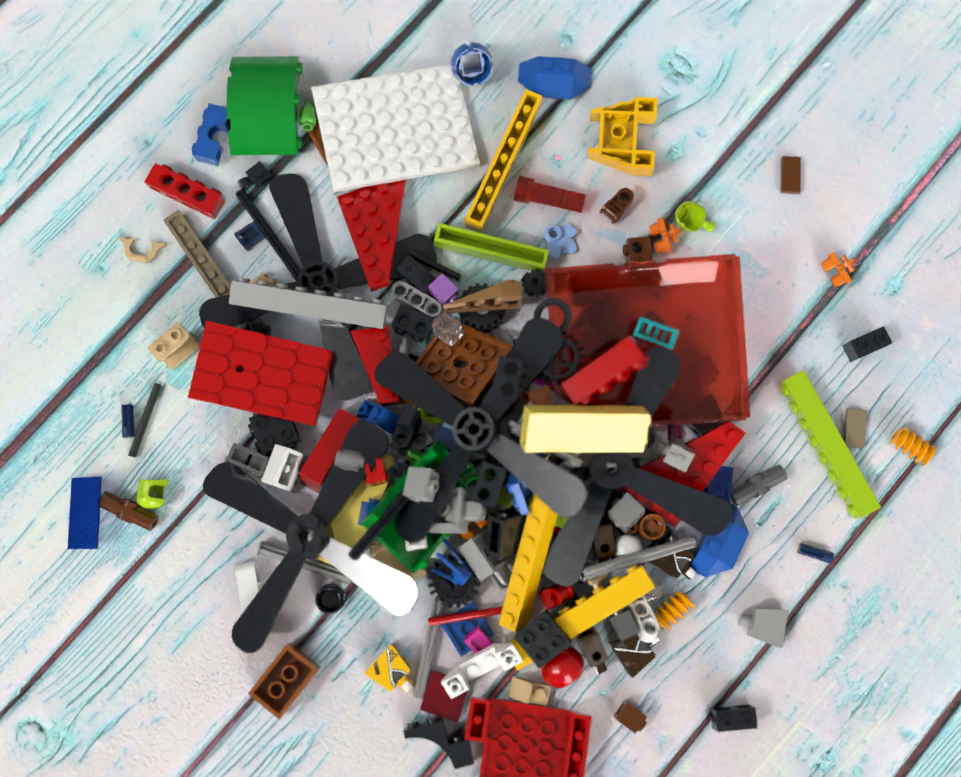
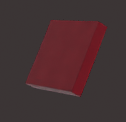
[420,670,470,722]

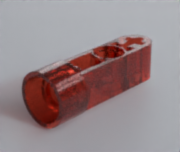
[513,175,586,213]

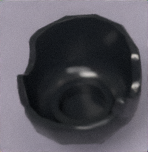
[315,583,346,614]

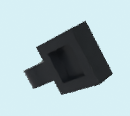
[237,161,272,191]

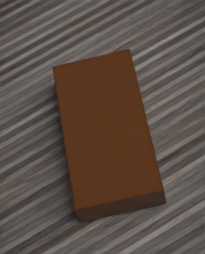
[780,156,801,194]

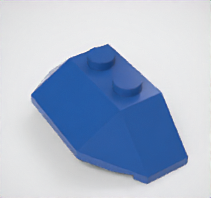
[518,56,591,100]
[689,502,749,577]

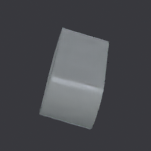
[392,281,442,320]

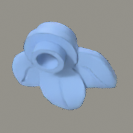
[544,225,577,260]

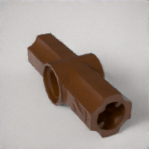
[97,491,159,531]

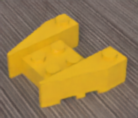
[587,97,658,177]

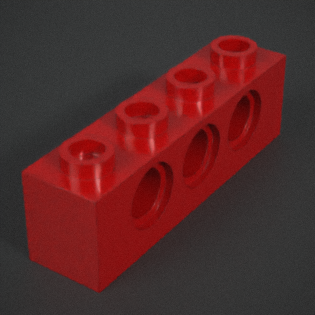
[144,163,225,220]

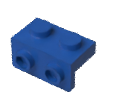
[507,470,533,515]

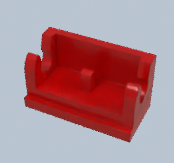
[365,458,389,487]

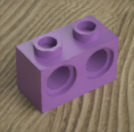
[428,273,459,310]

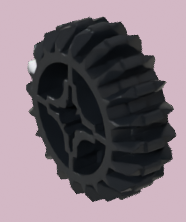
[541,331,585,385]
[427,554,480,608]

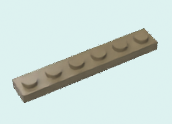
[163,210,231,297]

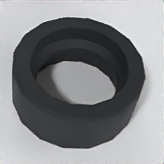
[533,297,572,333]

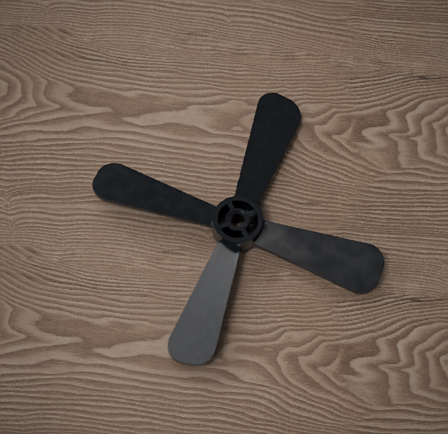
[199,173,437,401]
[374,317,587,543]
[499,347,733,586]
[203,421,419,653]

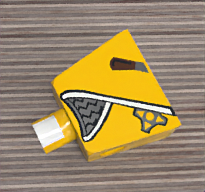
[364,643,414,693]

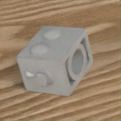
[663,440,696,472]
[403,467,439,502]
[608,493,645,533]

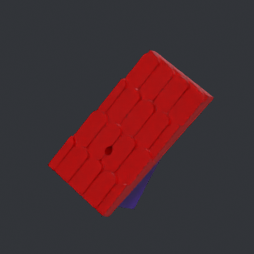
[187,321,333,427]

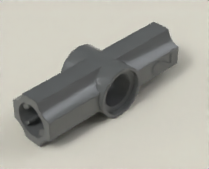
[728,464,788,506]

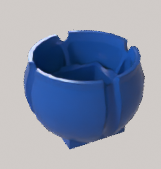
[451,42,493,86]

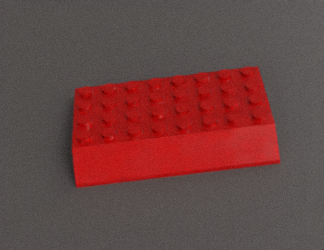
[465,697,592,777]

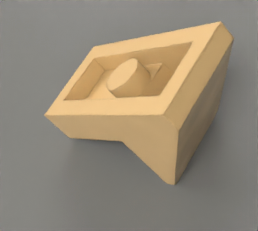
[508,676,551,707]

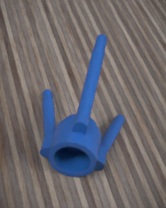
[431,538,472,586]

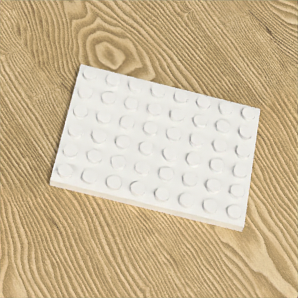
[311,64,480,192]

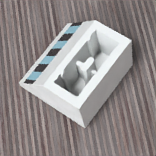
[261,444,308,493]

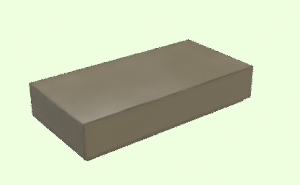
[843,408,867,449]

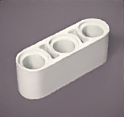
[235,561,262,613]
[624,595,660,643]

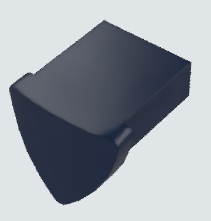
[234,221,265,251]

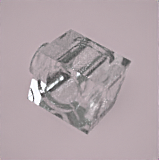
[431,312,464,346]

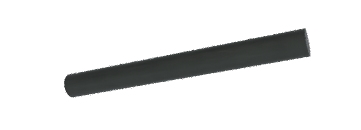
[128,383,162,458]

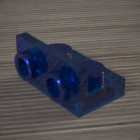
[702,466,733,504]

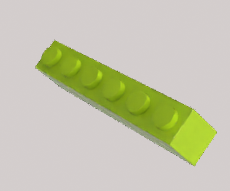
[434,223,549,272]

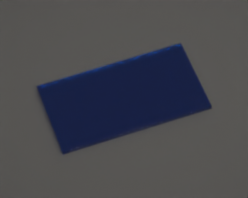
[68,476,102,549]

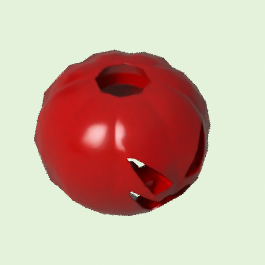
[541,646,585,689]

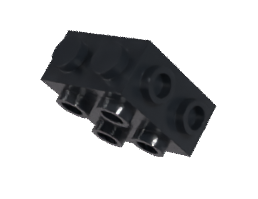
[248,413,302,457]
[485,505,528,559]

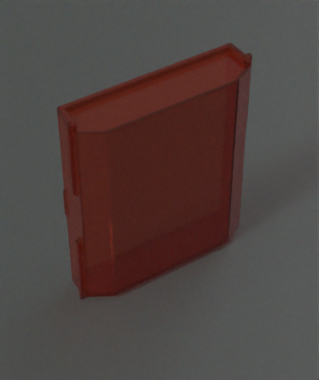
[545,254,750,427]

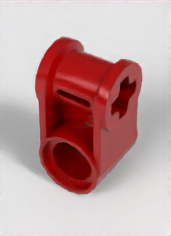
[538,584,574,610]

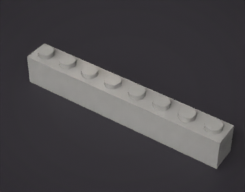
[229,277,389,329]

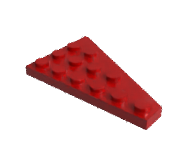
[337,179,407,292]
[620,421,746,527]

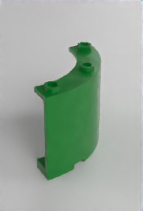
[226,56,303,155]
[361,440,488,574]

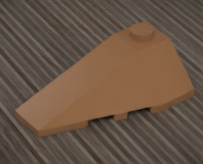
[443,280,522,313]

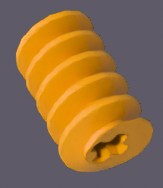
[889,427,936,466]
[653,591,696,632]

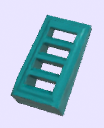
[633,316,680,350]

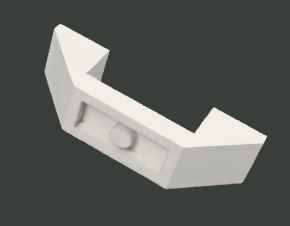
[441,643,523,699]

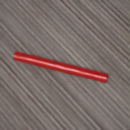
[428,606,503,626]

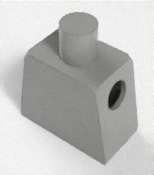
[738,608,788,648]

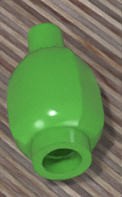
[299,99,317,131]

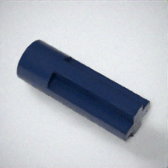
[121,404,134,438]
[797,543,834,564]

